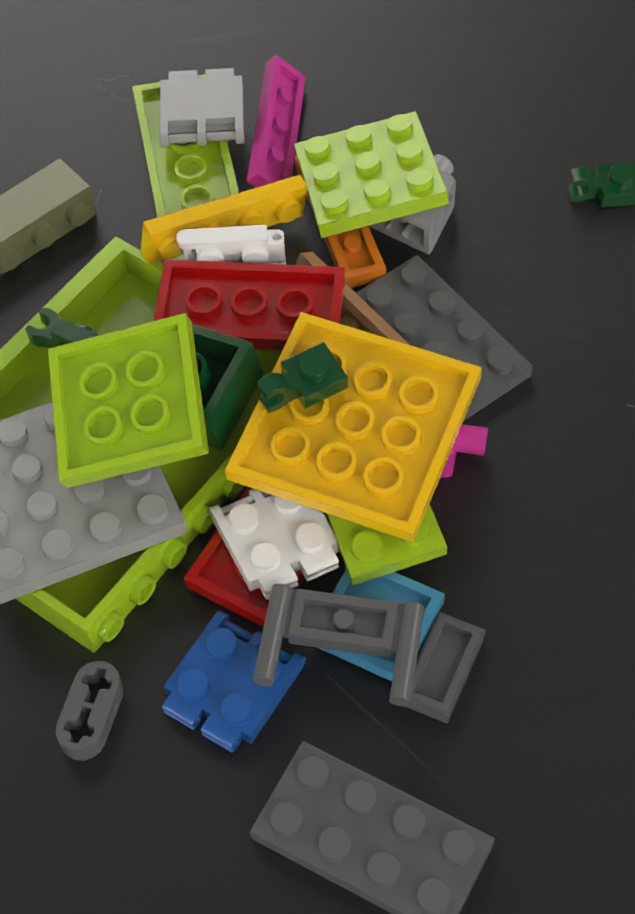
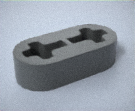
[55,661,124,761]

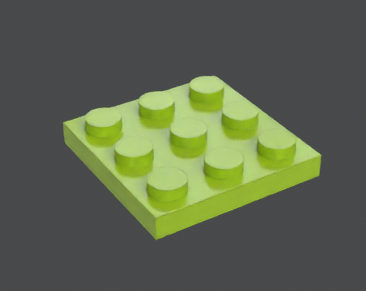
[294,111,449,238]
[48,313,209,488]

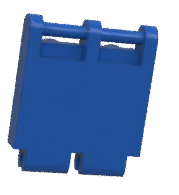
[162,610,306,753]

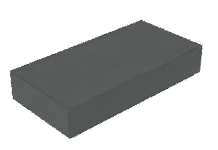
[404,612,486,724]

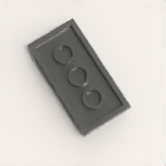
[356,255,533,421]
[250,741,495,914]

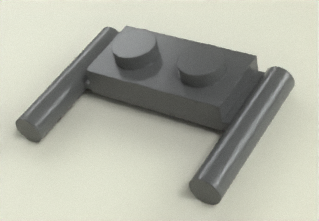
[253,584,424,706]

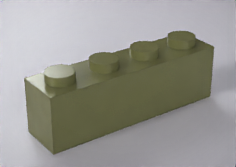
[0,158,96,276]

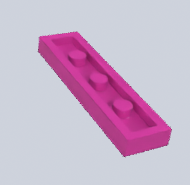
[247,55,306,188]

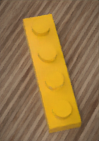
[141,175,308,265]

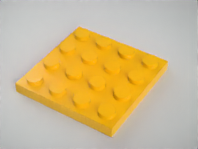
[225,312,482,543]

